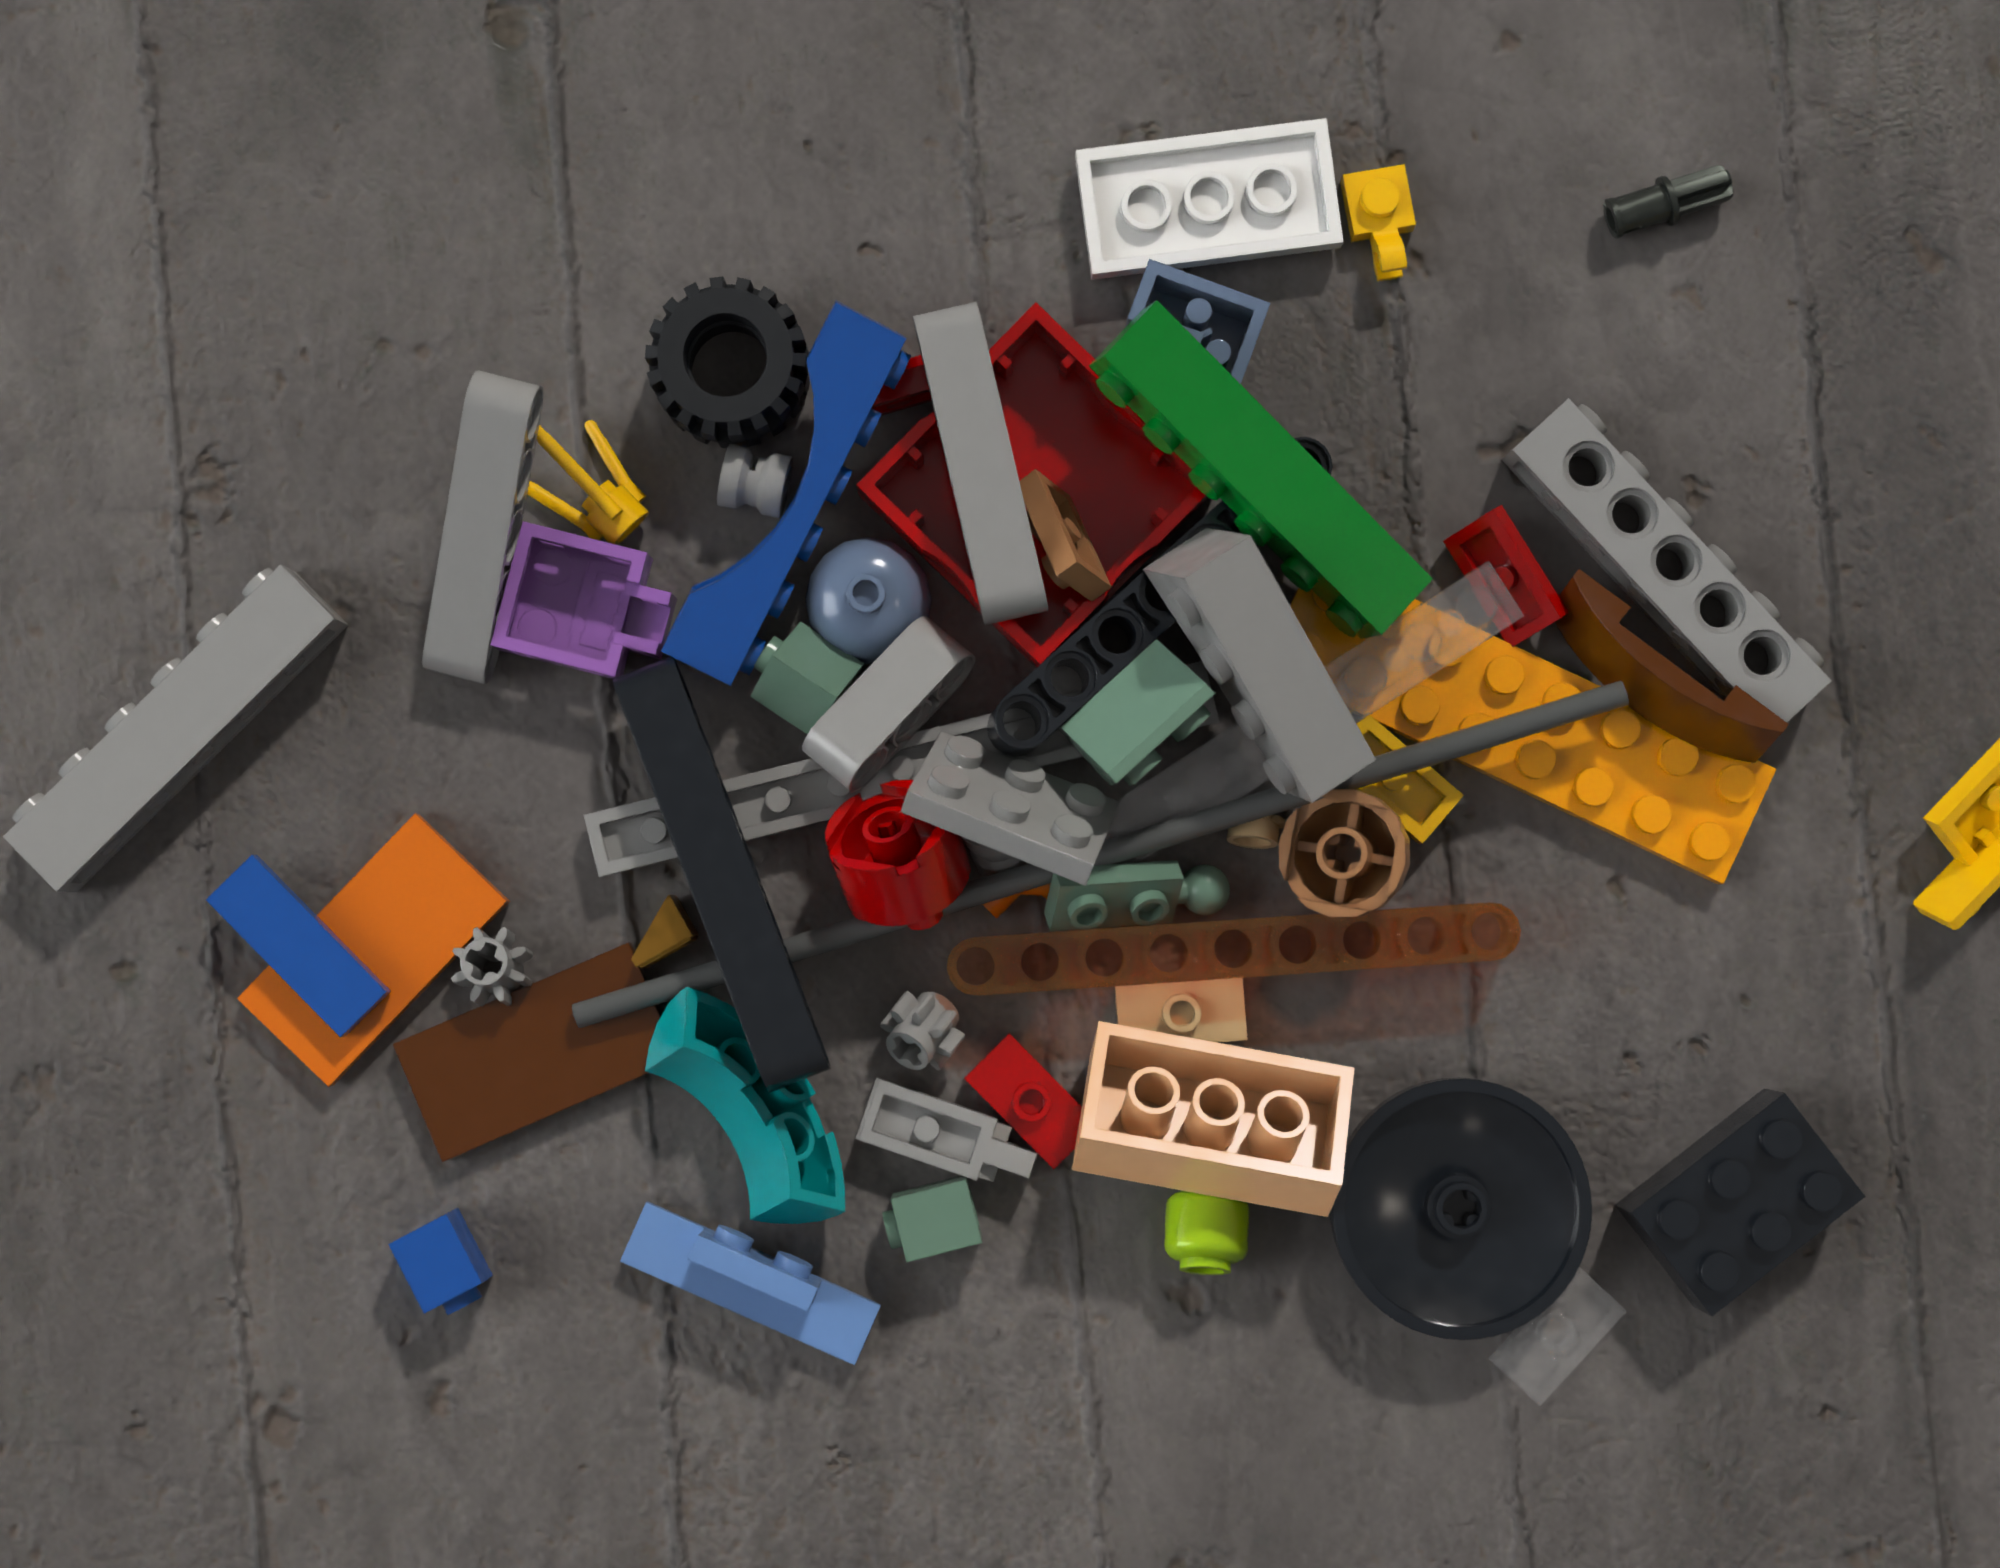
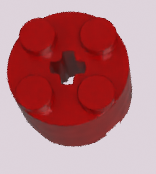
[825,780,971,930]

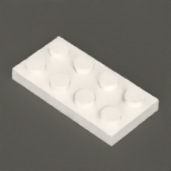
[1075,118,1343,280]

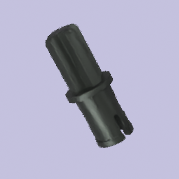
[1603,165,1734,239]

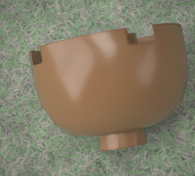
[1279,789,1411,917]

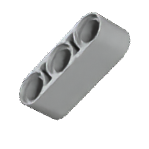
[802,616,975,792]

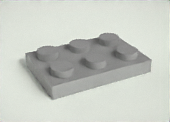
[901,731,1120,886]

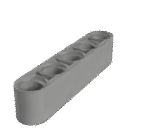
[913,302,1048,625]
[422,370,544,685]

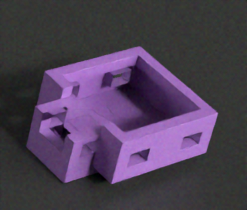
[490,521,677,679]

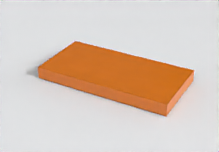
[237,813,510,1087]

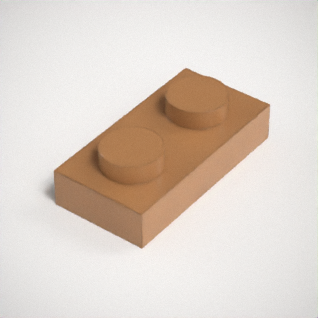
[1019,469,1112,602]

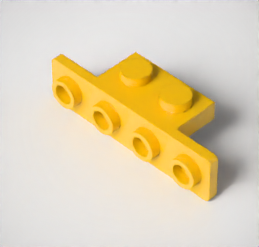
[1913,738,2000,930]

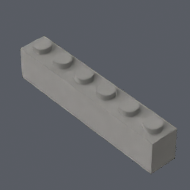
[3,564,348,892]

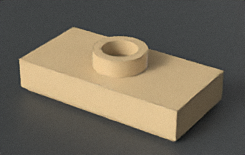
[1114,976,1248,1042]

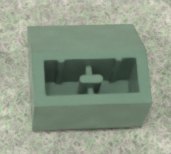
[1058,639,1215,786]

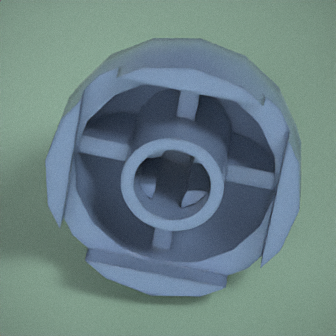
[805,537,932,664]

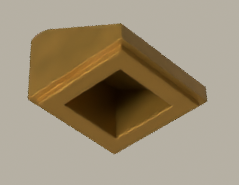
[631,894,698,968]

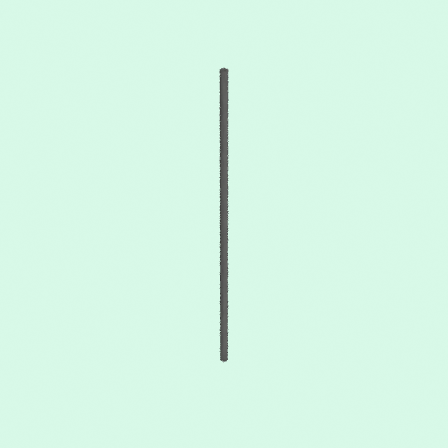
[572,680,1629,1028]

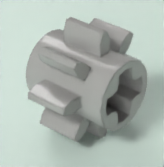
[451,927,534,1006]
[880,991,965,1070]

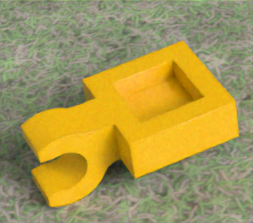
[1340,164,1416,282]

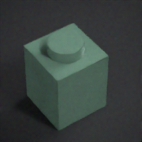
[750,621,864,734]
[882,1176,982,1262]

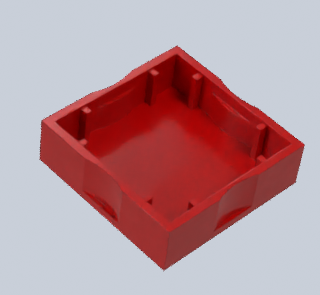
[856,302,1209,668]

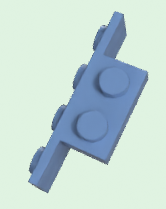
[620,1201,881,1365]

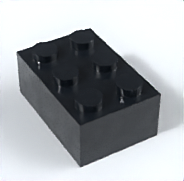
[1615,1088,1866,1317]

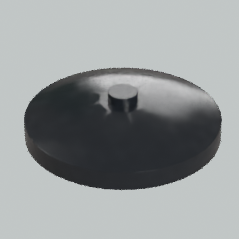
[1330,1077,1592,1340]

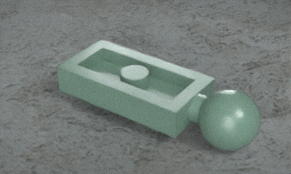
[1044,860,1230,931]

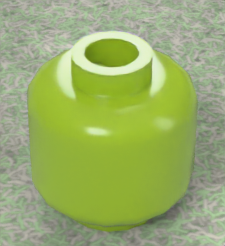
[1164,1191,1249,1275]

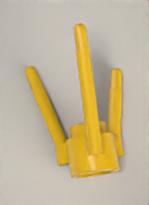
[527,420,649,545]

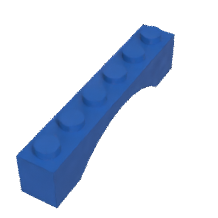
[661,300,911,686]

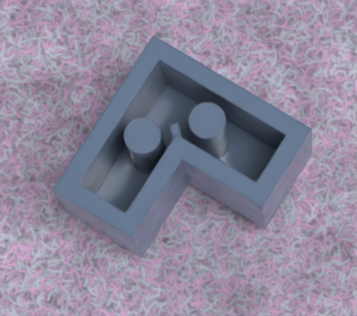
[1125,259,1270,384]

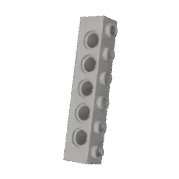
[1501,398,1832,722]

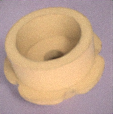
[1227,815,1286,849]

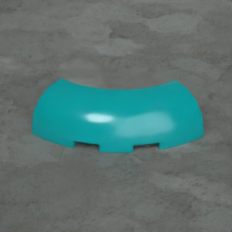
[645,987,846,1224]

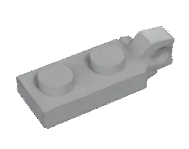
[856,1077,1038,1182]

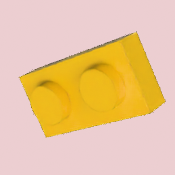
[1355,712,1464,844]

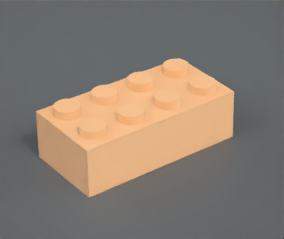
[1072,1021,1354,1217]

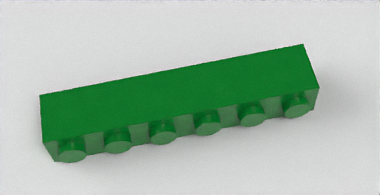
[1089,300,1433,639]

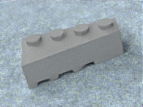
[1143,528,1376,803]

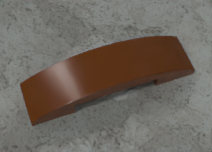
[1555,569,1789,763]

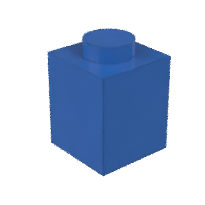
[388,1208,493,1315]

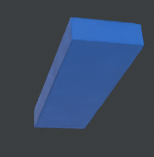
[206,855,391,1037]

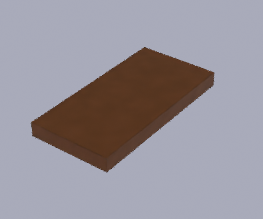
[393,942,662,1162]

